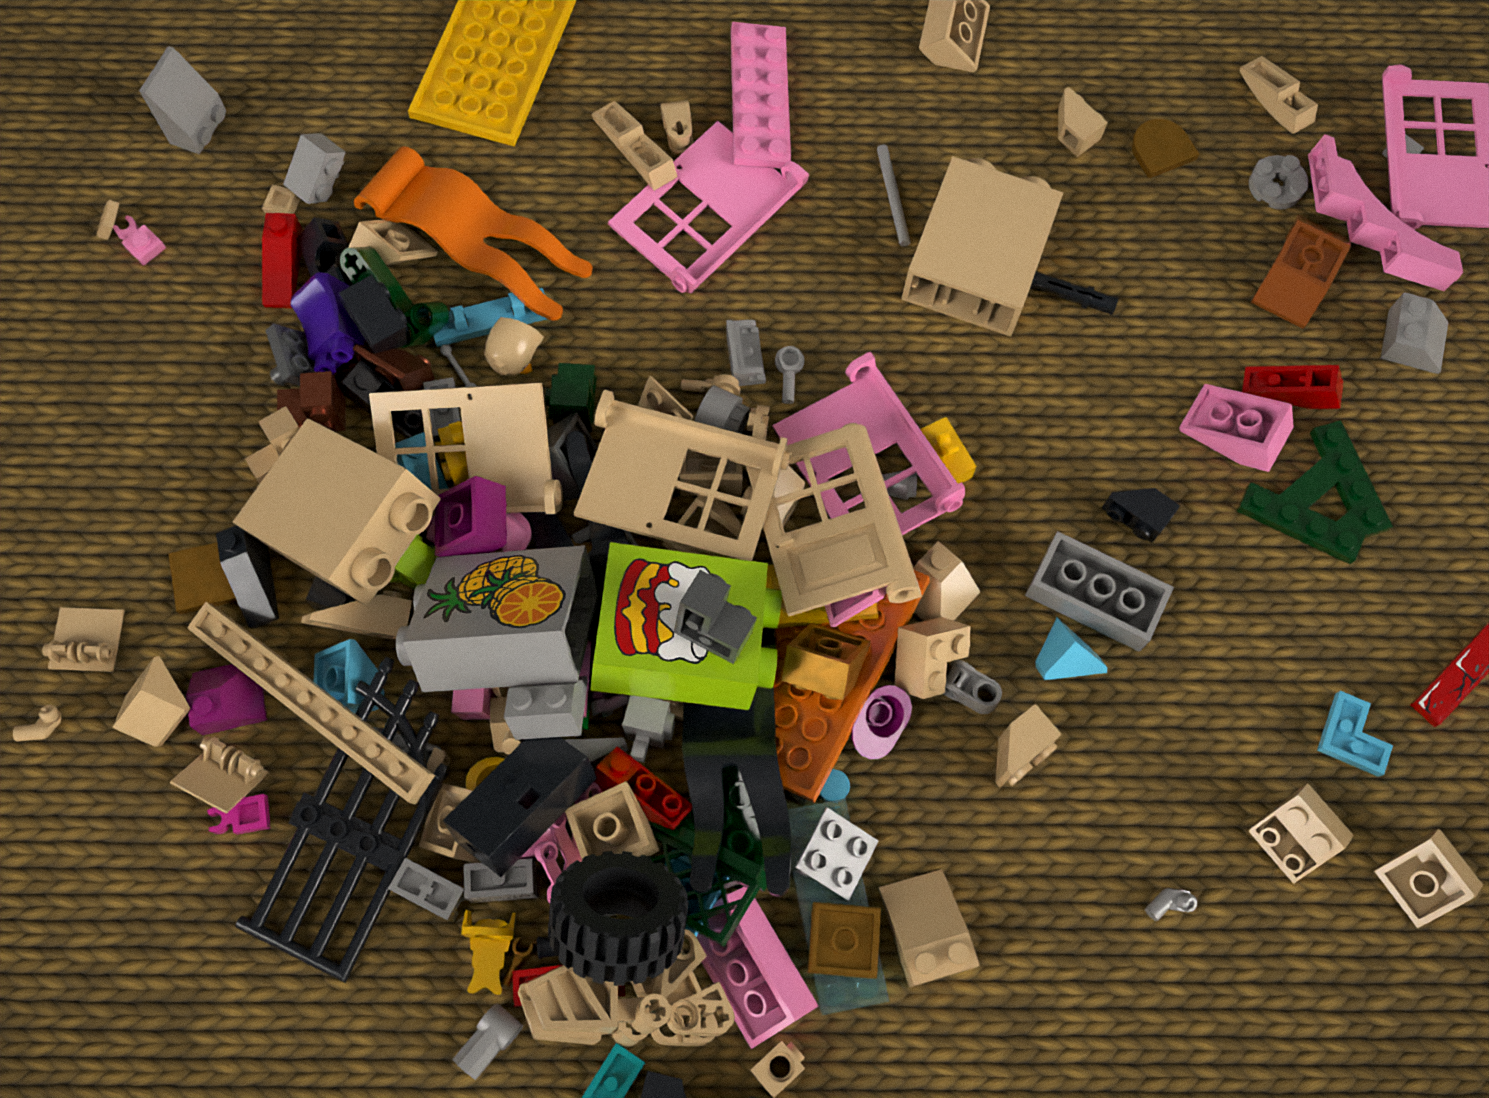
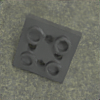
[265,324,315,386]

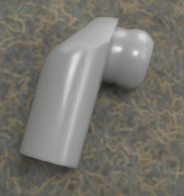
[1144,888,1197,921]

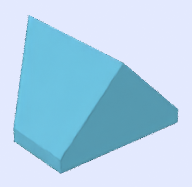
[1036,617,1107,680]

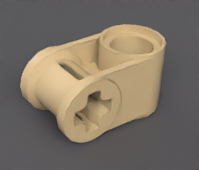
[660,100,693,156]

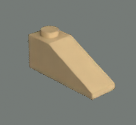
[301,591,412,641]

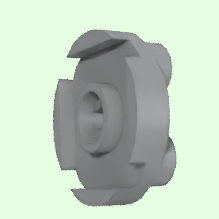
[1249,155,1308,210]

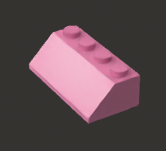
[696,887,818,1049]

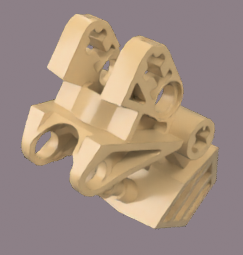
[518,929,735,1047]

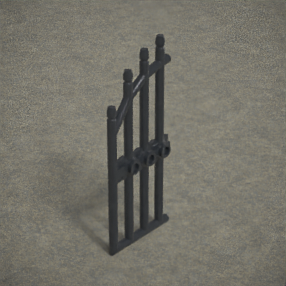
[235,657,450,983]

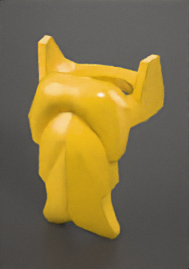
[461,910,516,995]

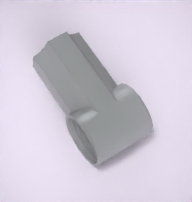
[453,1003,523,1080]

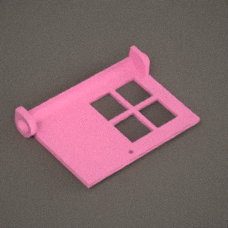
[1382,64,1489,230]
[608,121,809,293]
[772,351,965,535]

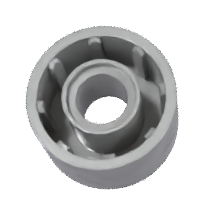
[694,385,750,434]

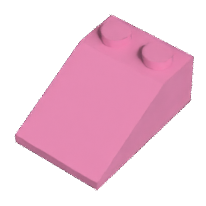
[1179,384,1294,472]

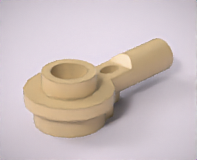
[681,374,740,396]

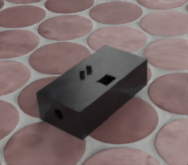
[443,737,597,877]

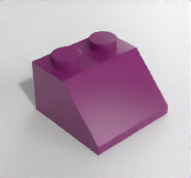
[435,476,507,557]

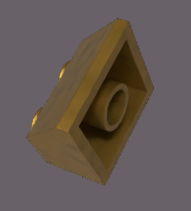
[782,623,871,700]

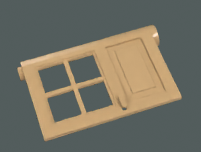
[369,382,563,516]
[574,390,791,561]
[746,423,922,616]

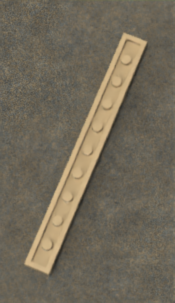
[187,602,435,805]

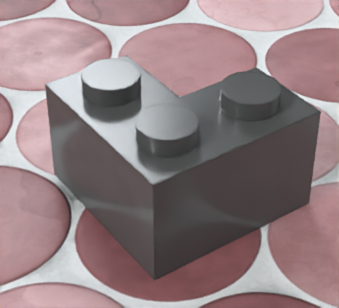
[674,570,757,664]

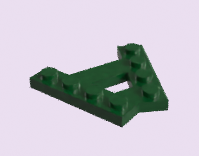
[1236,420,1393,564]

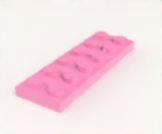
[731,22,791,169]

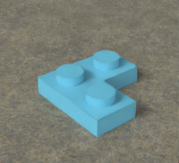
[1317,691,1393,777]

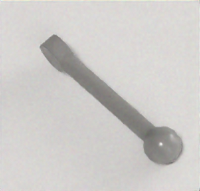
[440,344,476,396]

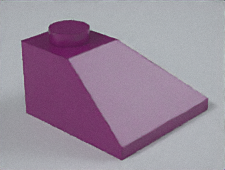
[186,664,268,735]

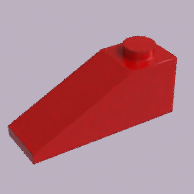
[262,213,303,308]
[1242,365,1343,409]

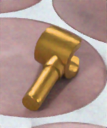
[502,937,534,987]

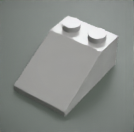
[139,46,226,154]

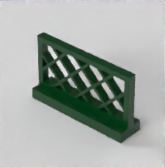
[648,820,767,947]

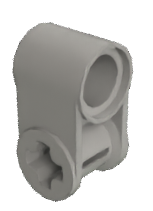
[943,659,1002,714]

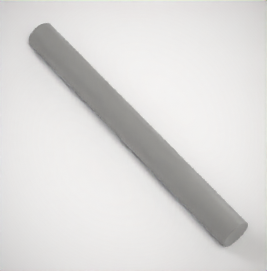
[877,144,911,247]

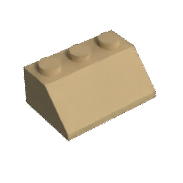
[919,0,990,72]

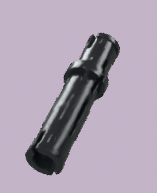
[1030,271,1119,315]

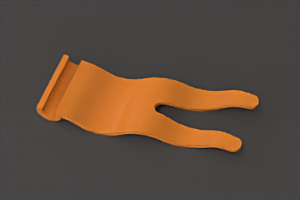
[354,146,593,321]

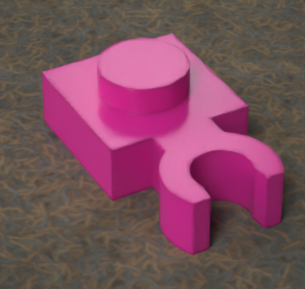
[207,794,271,835]

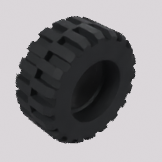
[548,851,689,986]

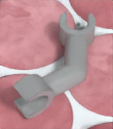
[591,694,663,717]

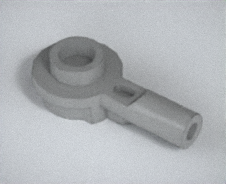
[775,346,804,404]

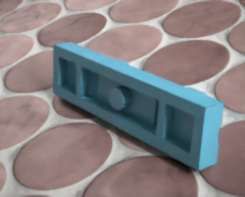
[429,288,547,347]

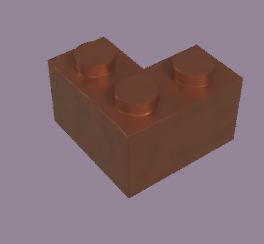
[277,371,346,432]

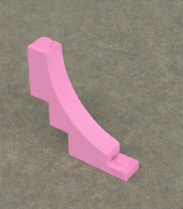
[1308,134,1463,291]

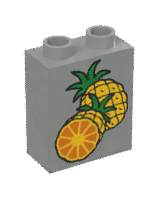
[396,545,600,692]

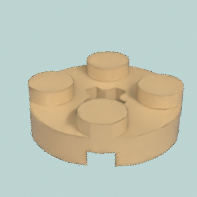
[747,405,770,440]

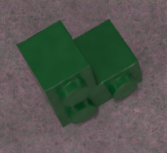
[545,363,597,432]

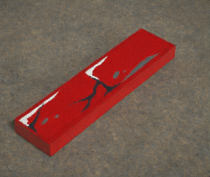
[1410,622,1489,727]

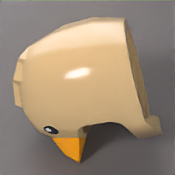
[484,317,544,377]

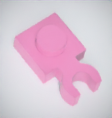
[113,215,166,266]

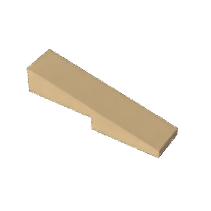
[592,101,678,191]

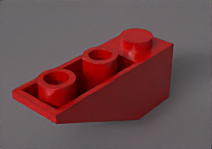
[594,746,693,830]

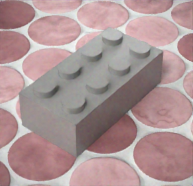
[1025,531,1174,652]

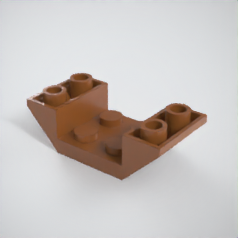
[1251,214,1351,329]

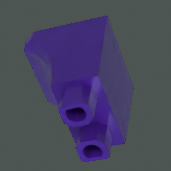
[290,272,365,375]

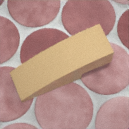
[1240,56,1318,134]

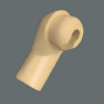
[13,705,62,742]

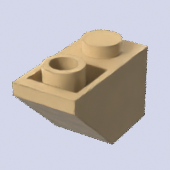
[1058,86,1108,157]

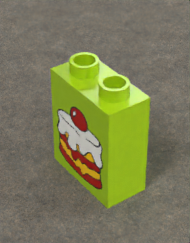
[590,542,782,710]

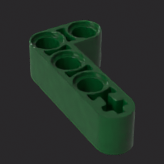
[340,247,449,348]

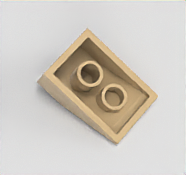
[878,869,980,988]

